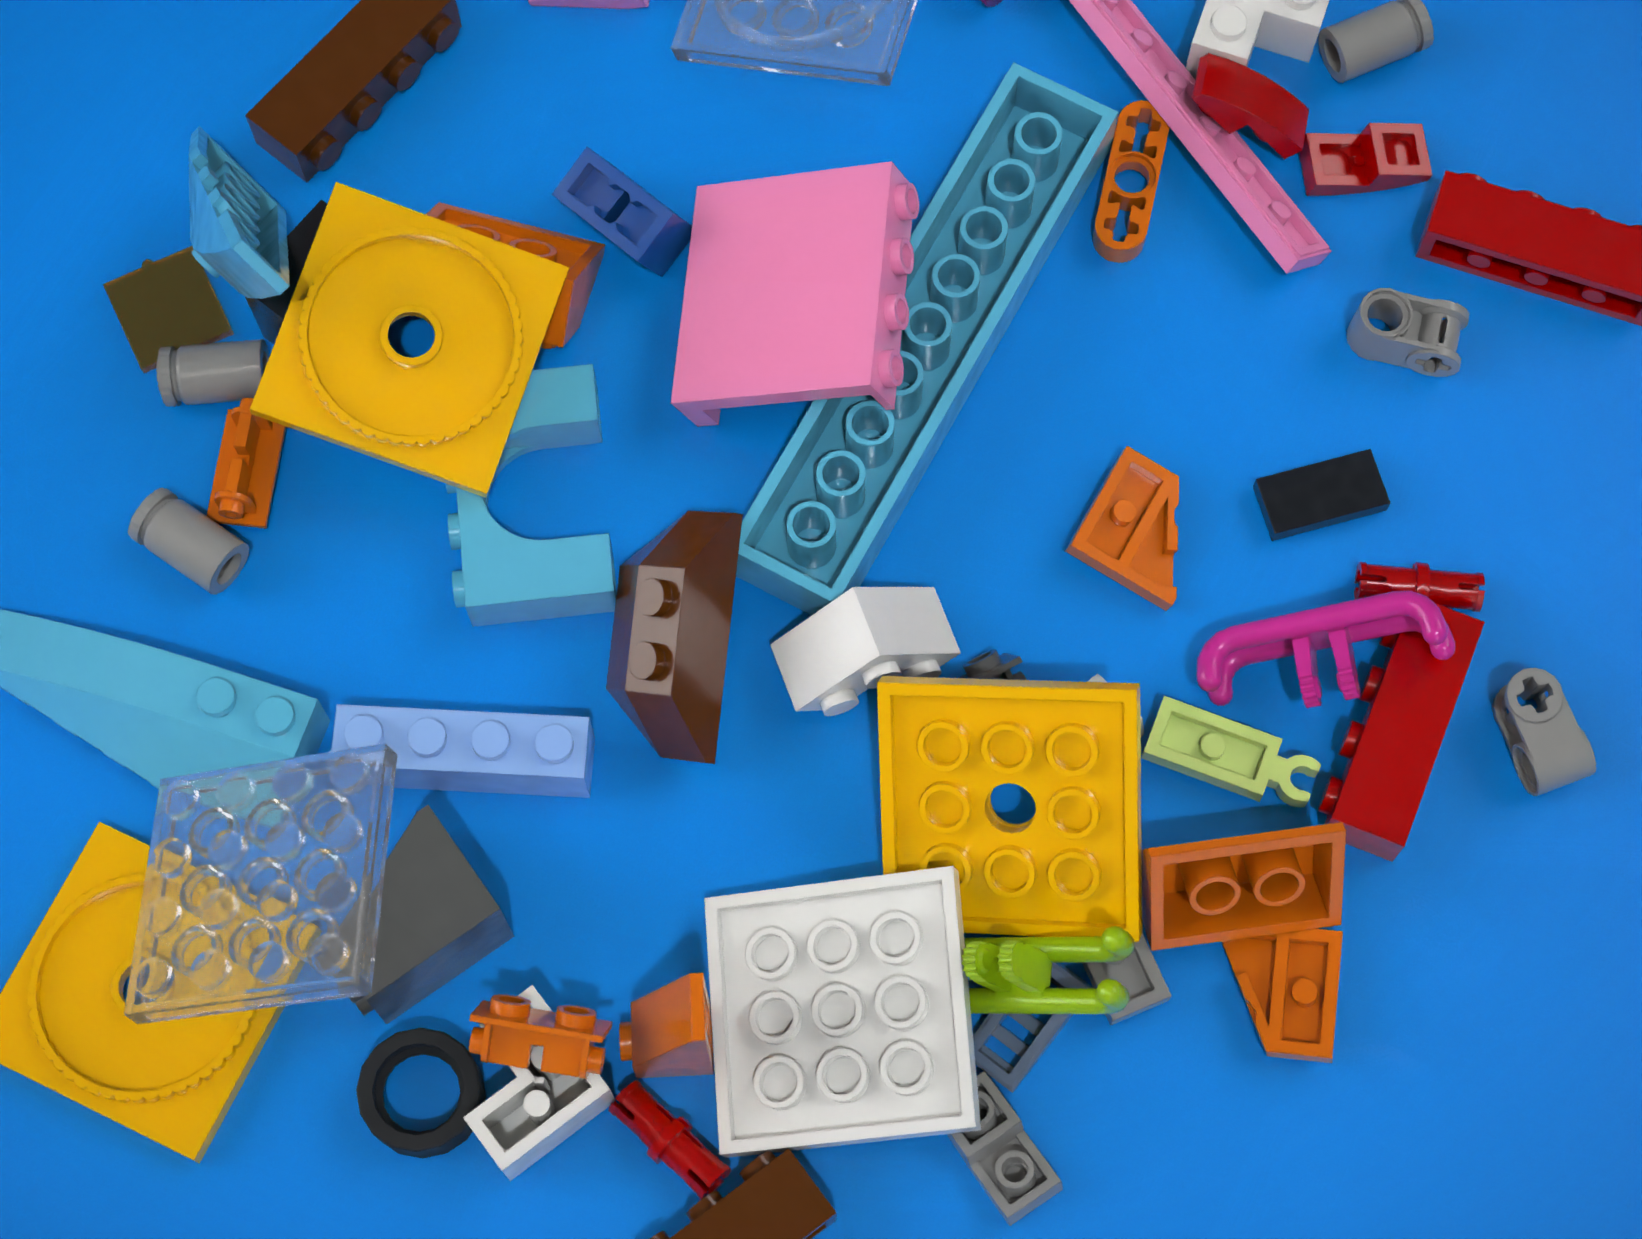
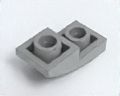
[947,1071,1063,1226]

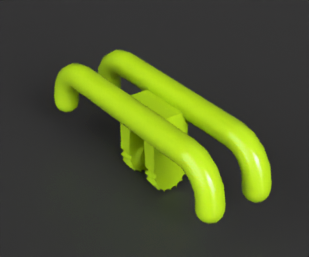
[962,926,1135,1014]

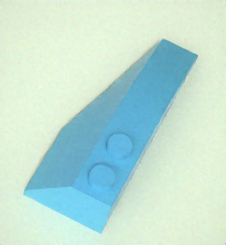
[189,126,290,299]
[0,609,330,834]

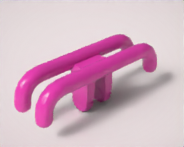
[1196,591,1455,708]

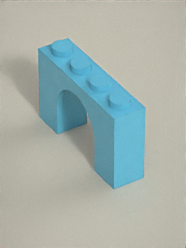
[446,364,617,627]

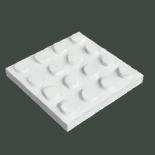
[704,866,981,1158]

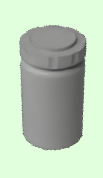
[1318,0,1434,83]
[156,339,269,407]
[128,488,249,594]

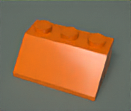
[426,202,605,349]
[1142,822,1346,951]

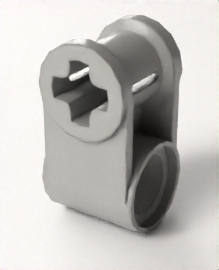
[1347,288,1470,377]
[1492,668,1596,797]

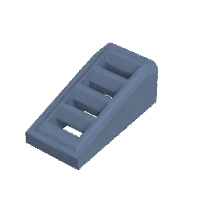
[973,963,1093,1093]

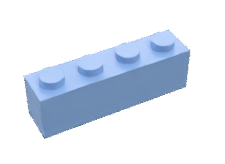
[330,704,595,798]

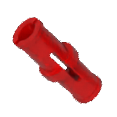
[1354,562,1485,612]
[609,1080,731,1200]

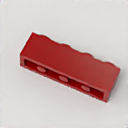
[1416,170,1642,326]
[1318,603,1485,862]

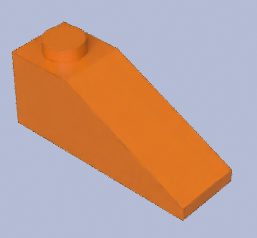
[619,973,714,1078]

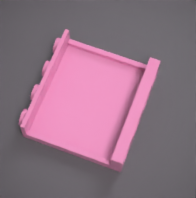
[671,161,919,427]

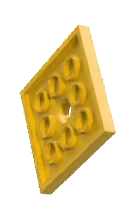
[250,182,569,498]
[877,676,1142,942]
[0,822,325,1164]

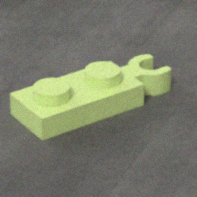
[1141,696,1321,807]

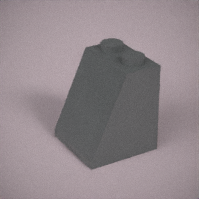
[331,805,514,1024]

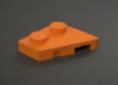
[1065,446,1179,611]
[1221,929,1343,1063]

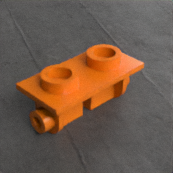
[206,398,286,529]
[469,994,612,1079]

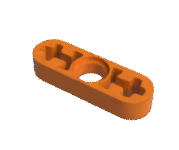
[1092,100,1169,263]

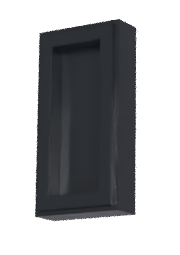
[1253,449,1390,541]

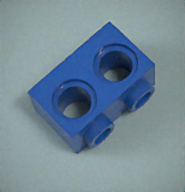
[552,147,692,277]

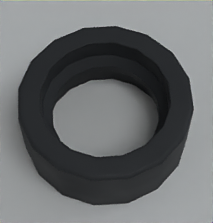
[356,1027,486,1158]

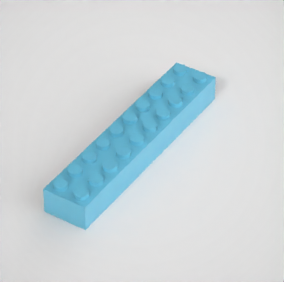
[736,62,1119,615]

